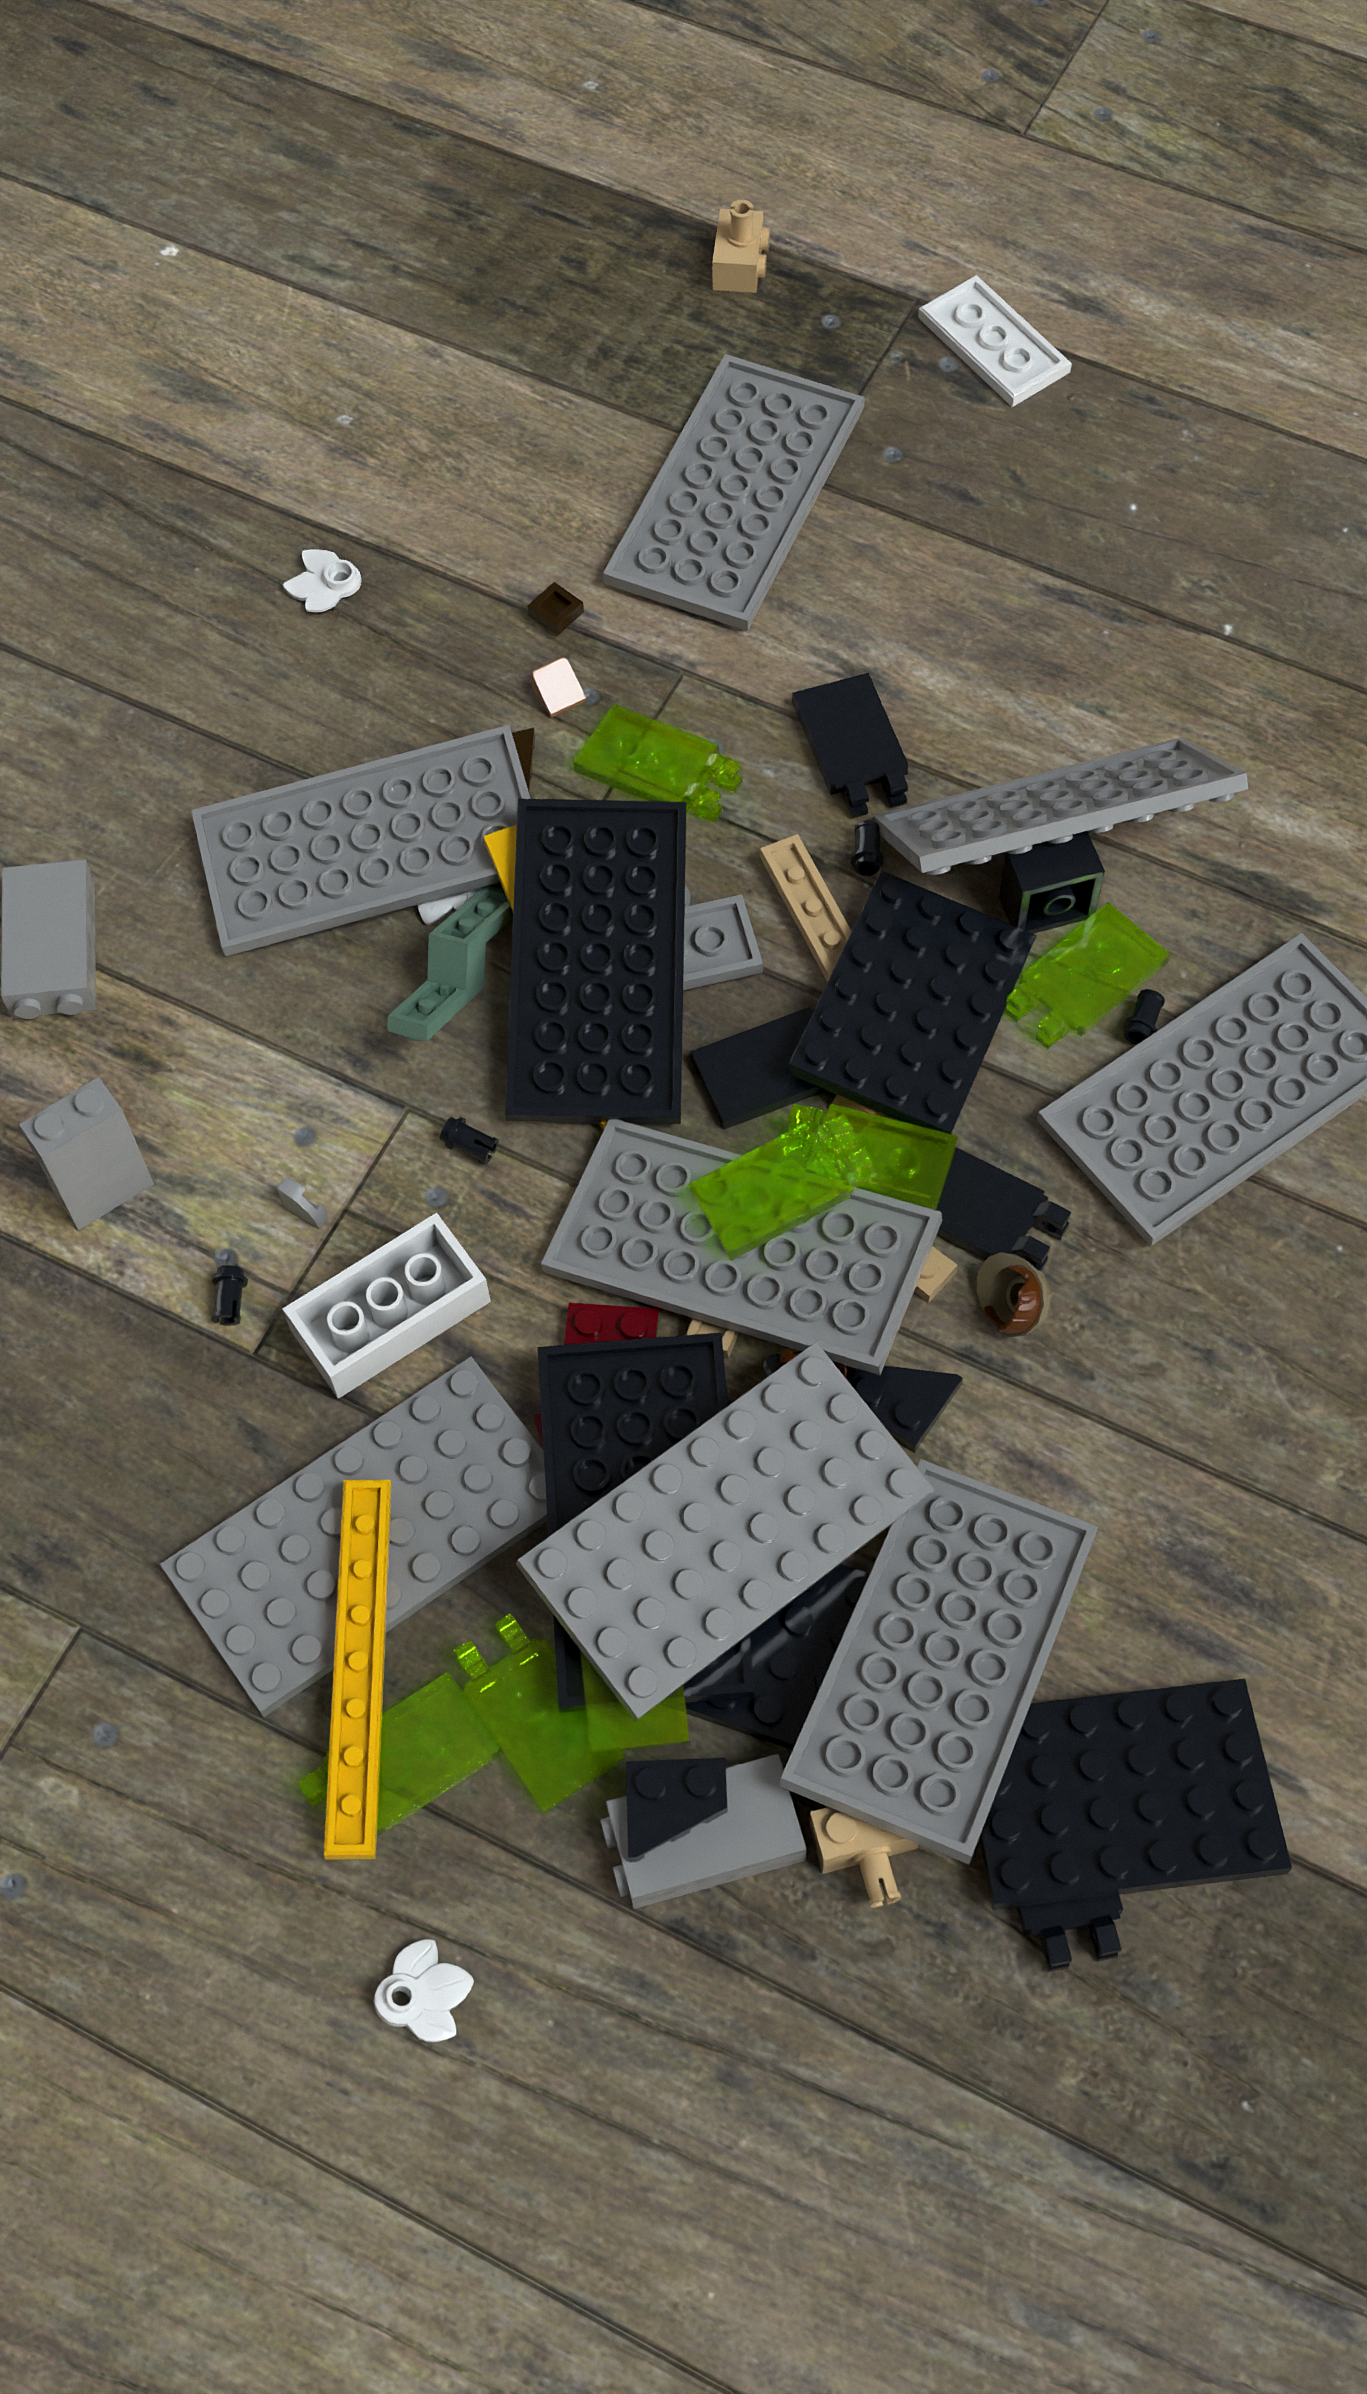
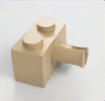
[712,200,770,293]
[809,1807,919,1908]

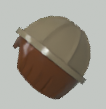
[977,1252,1053,1337]

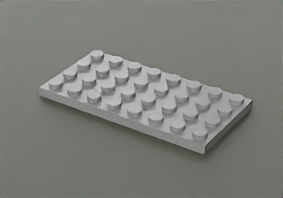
[603,354,865,631]
[191,725,530,956]
[873,737,1248,875]
[1037,933,1367,1246]
[541,1119,942,1375]
[516,1342,935,1722]
[160,1357,548,1718]
[779,1459,1098,1865]

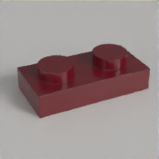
[564,1303,659,1345]

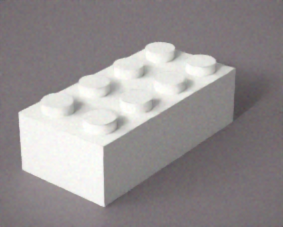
[283,1213,491,1399]

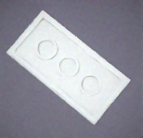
[918,275,1072,407]

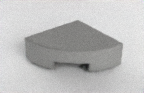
[277,1177,328,1230]

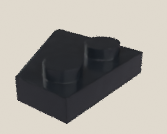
[849,1365,963,1453]
[626,1758,728,1862]

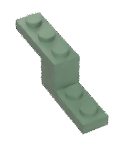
[387,886,513,1042]

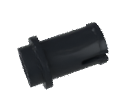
[851,821,884,876]
[1122,989,1165,1045]
[440,1117,499,1164]
[211,1265,248,1326]

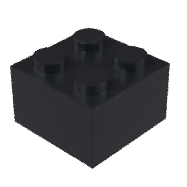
[999,831,1105,934]

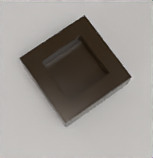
[527,582,584,636]

